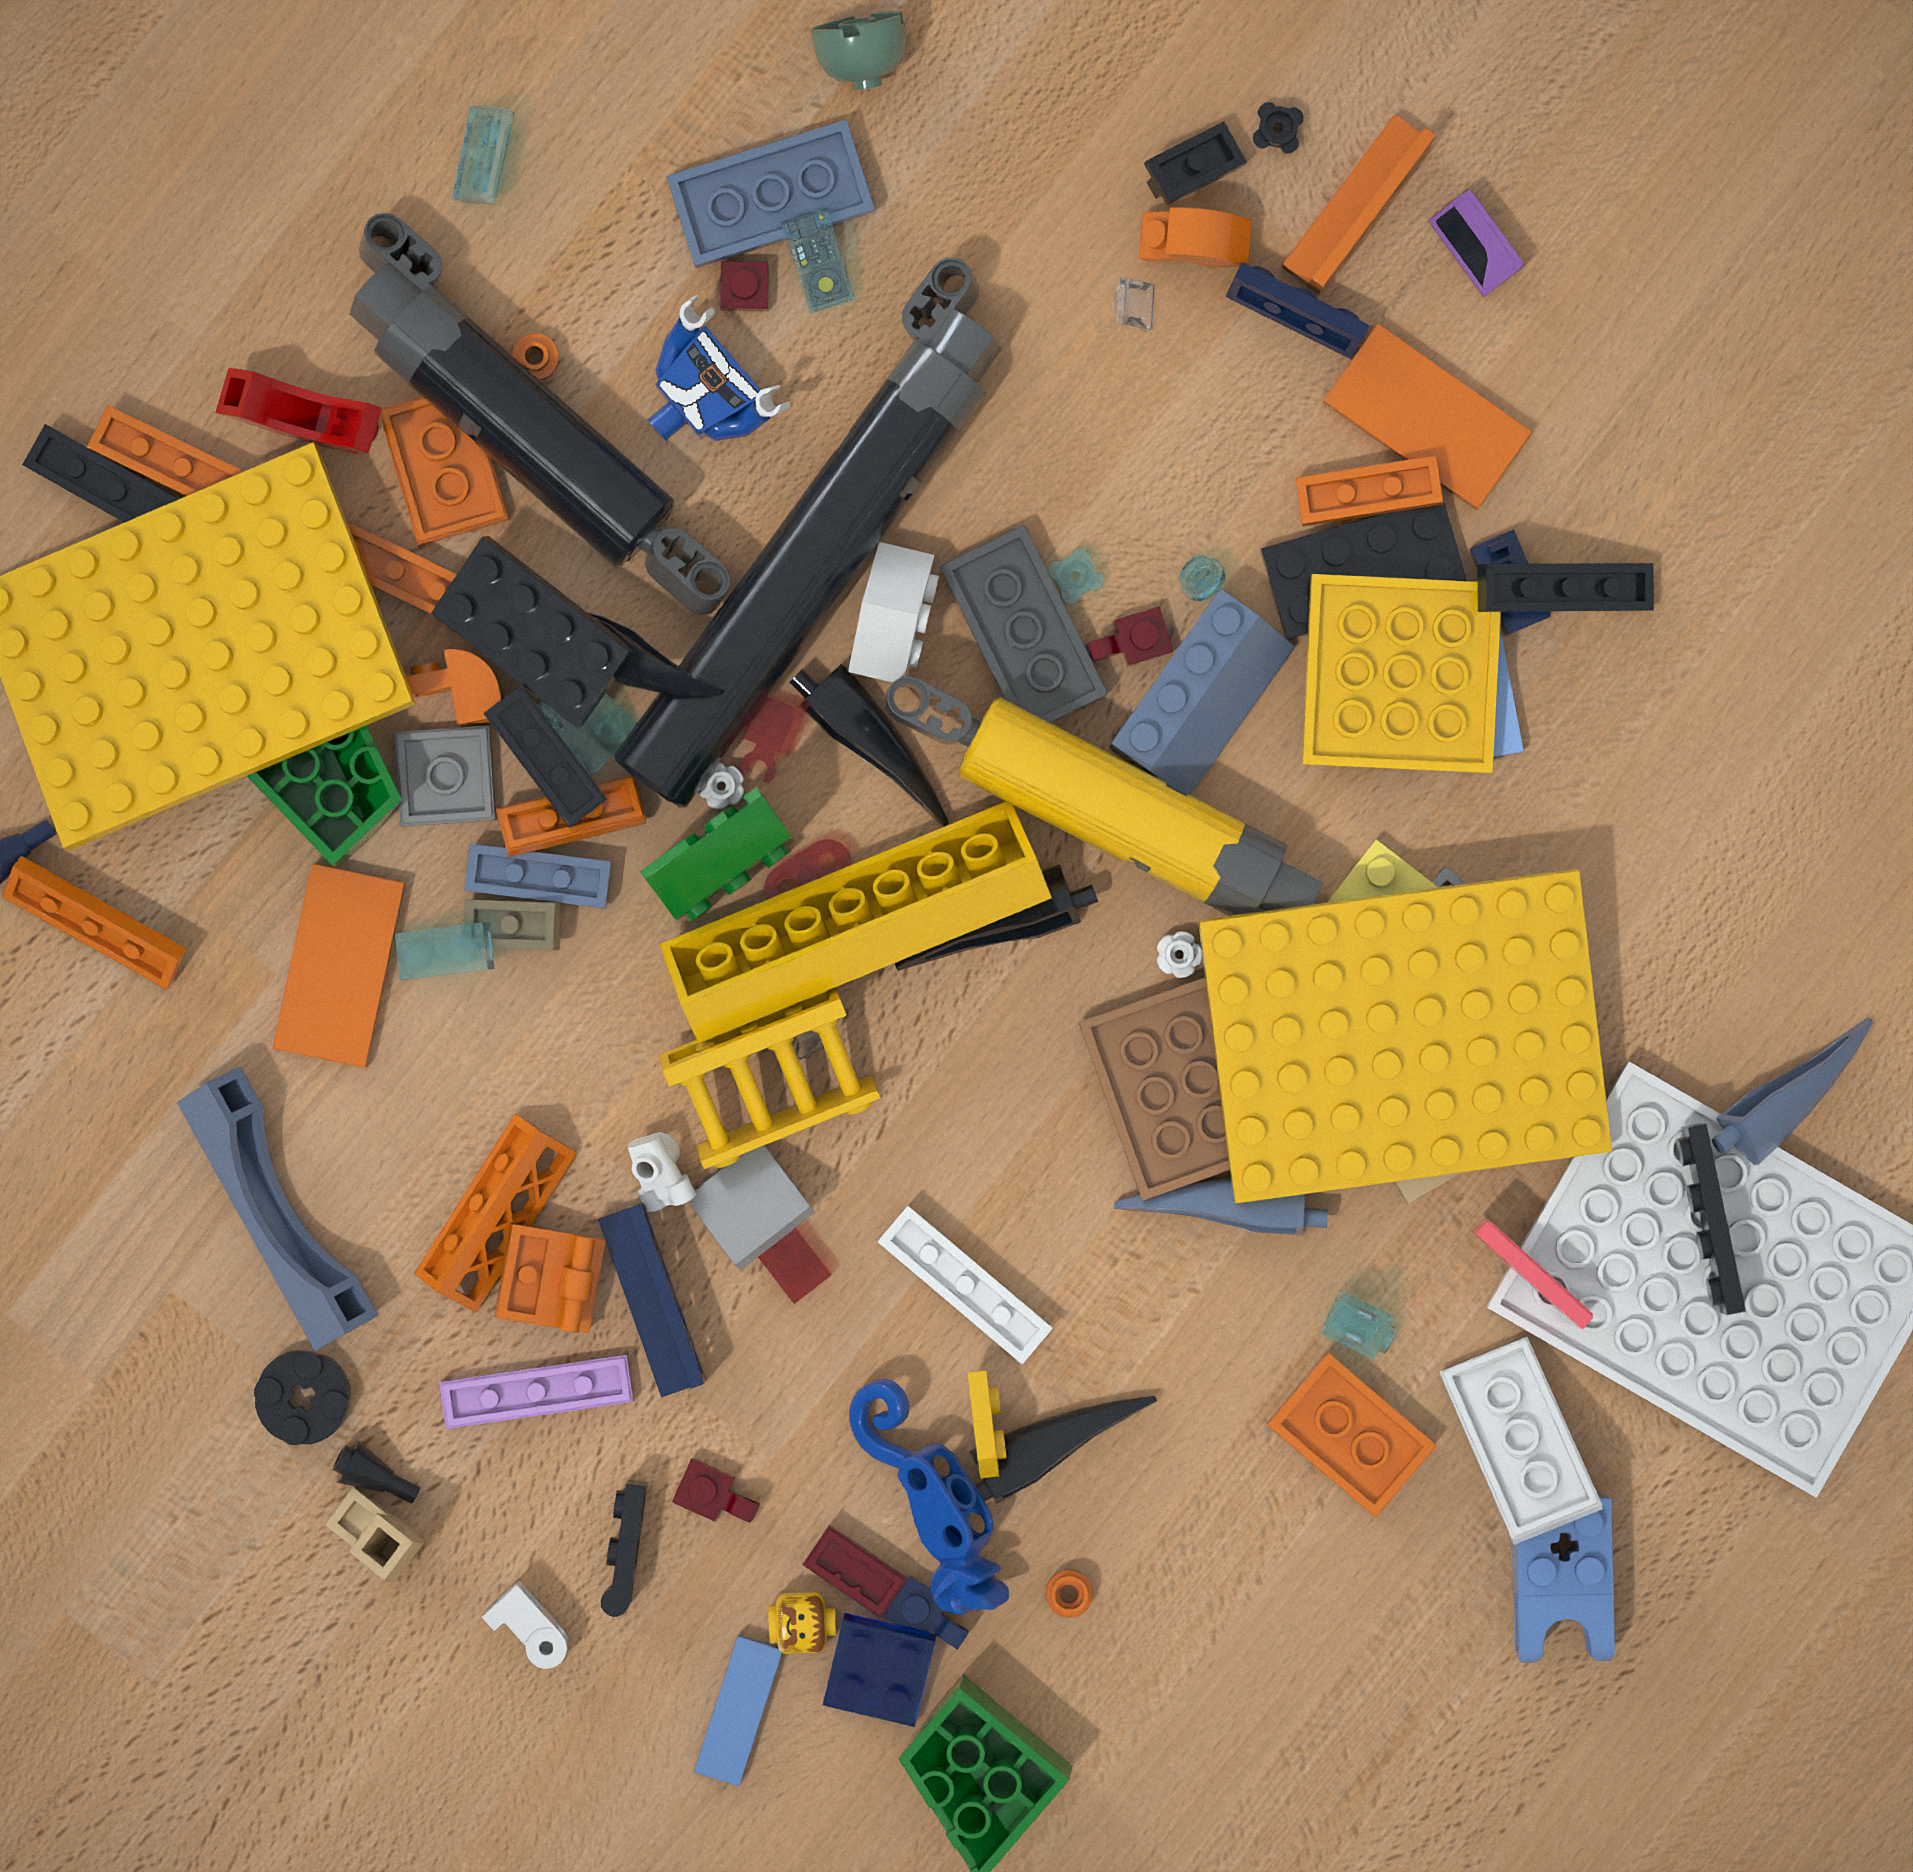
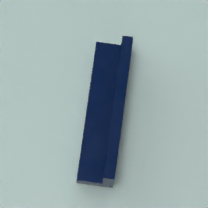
[598,1203,707,1398]

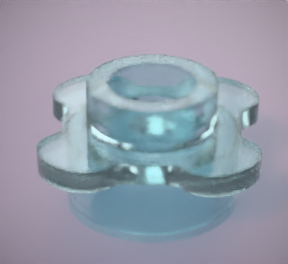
[1048,548,1103,604]

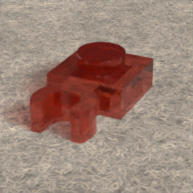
[740,697,806,784]

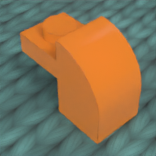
[1139,207,1252,268]
[406,649,504,727]

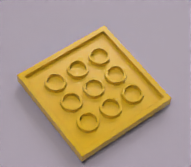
[1301,574,1501,773]

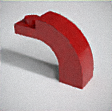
[215,367,382,454]

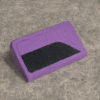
[1428,189,1525,297]

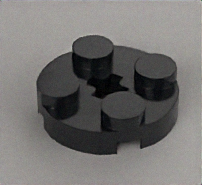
[254,1350,351,1445]

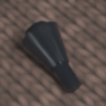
[332,1440,420,1504]

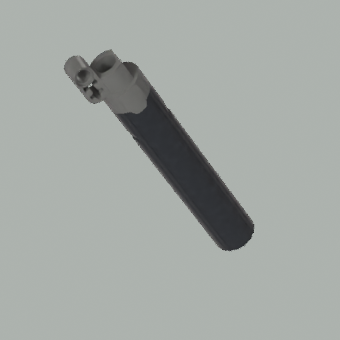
[614,258,1002,808]

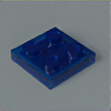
[823,1613,937,1727]

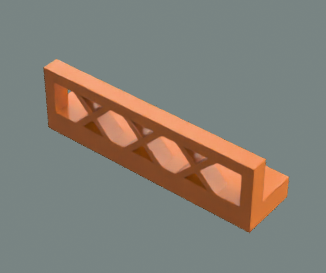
[1281,114,1436,295]
[414,1114,577,1313]

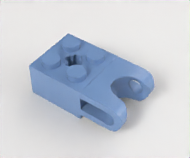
[1511,1493,1615,1663]

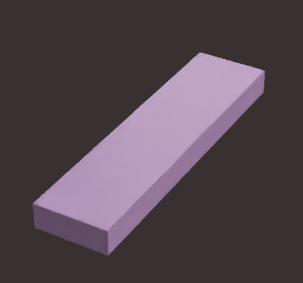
[439,1354,634,1429]

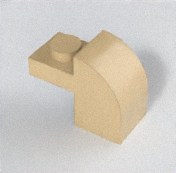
[325,1487,424,1582]

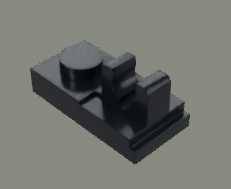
[1144,122,1247,205]

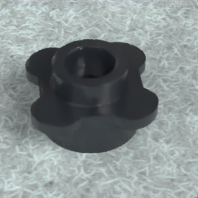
[1253,102,1304,154]

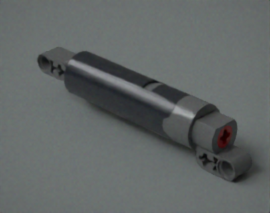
[349,213,730,615]

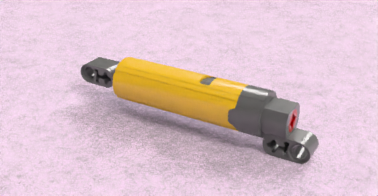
[884,676,1323,916]

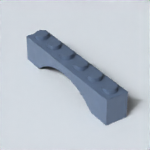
[177,1067,379,1351]

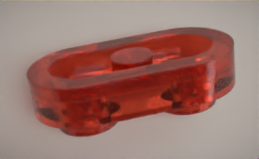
[764,839,852,900]

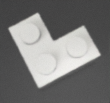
[848,542,939,683]

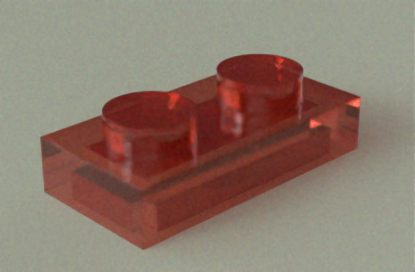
[758,1228,832,1304]

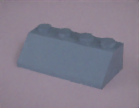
[1109,588,1295,795]

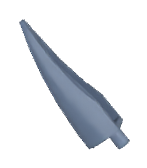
[1712,1018,1873,1166]
[1114,1177,1328,1235]

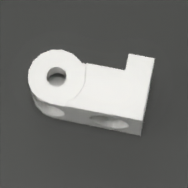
[482,1580,569,1669]

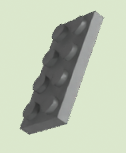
[940,525,1108,723]

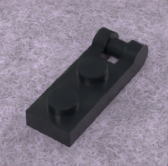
[601,1480,648,1617]

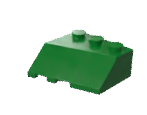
[247,725,402,867]
[640,787,794,922]
[899,1675,1072,1872]

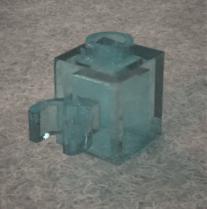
[1320,1290,1397,1359]

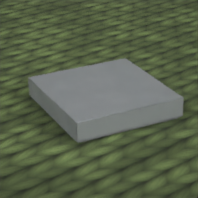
[394,726,496,827]
[688,1145,815,1271]

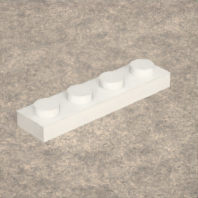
[877,1205,1053,1364]

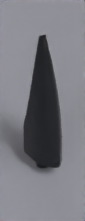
[587,612,725,696]
[789,663,949,827]
[895,864,1099,971]
[969,1396,1157,1504]

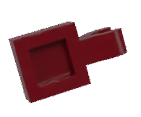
[1086,606,1173,667]
[672,1458,760,1523]

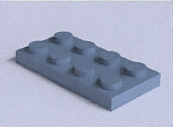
[666,119,875,269]

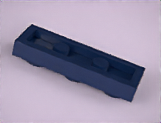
[1226,262,1369,360]

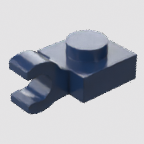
[883,1575,969,1650]

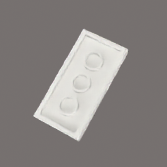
[1440,1337,1602,1545]

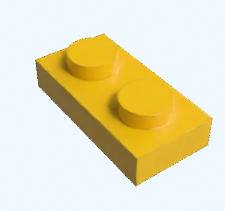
[967,1370,1006,1479]

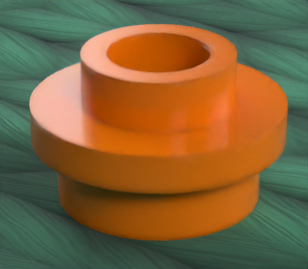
[512,333,559,381]
[1045,1569,1093,1618]

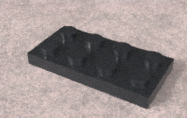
[1260,499,1467,640]
[431,536,635,728]

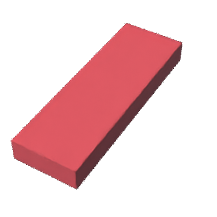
[1471,1219,1594,1330]

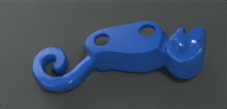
[849,1379,1009,1615]

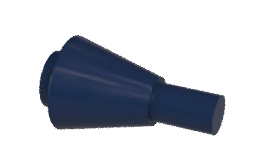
[0,819,56,885]

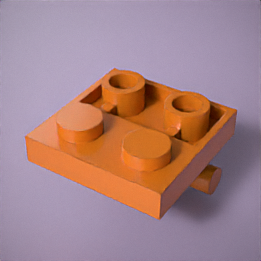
[494,1223,606,1333]

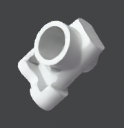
[627,1132,696,1212]

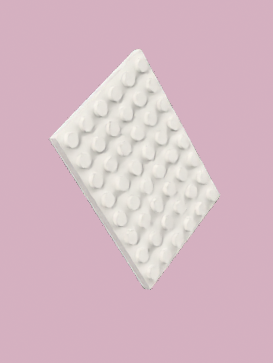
[1486,1061,1913,1498]

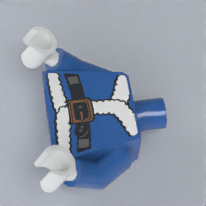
[648,295,790,441]

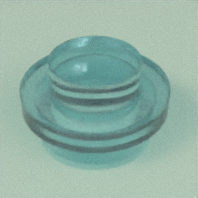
[1179,555,1226,602]

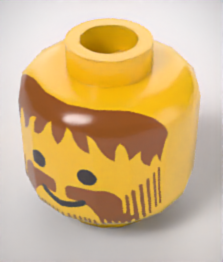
[768,1592,836,1655]

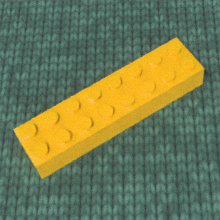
[659,802,1051,1044]

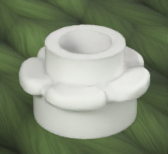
[699,763,744,810]
[1157,931,1203,978]

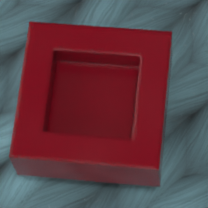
[720,261,769,312]

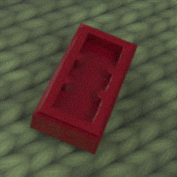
[802,1524,907,1619]

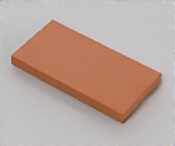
[1322,324,1532,510]
[272,864,406,1068]

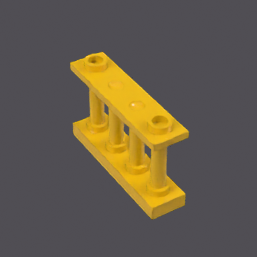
[658,987,880,1169]

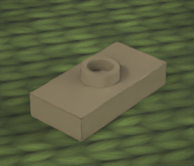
[464,899,561,950]

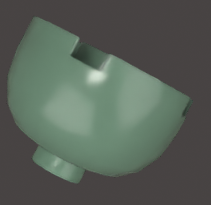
[811,11,906,90]

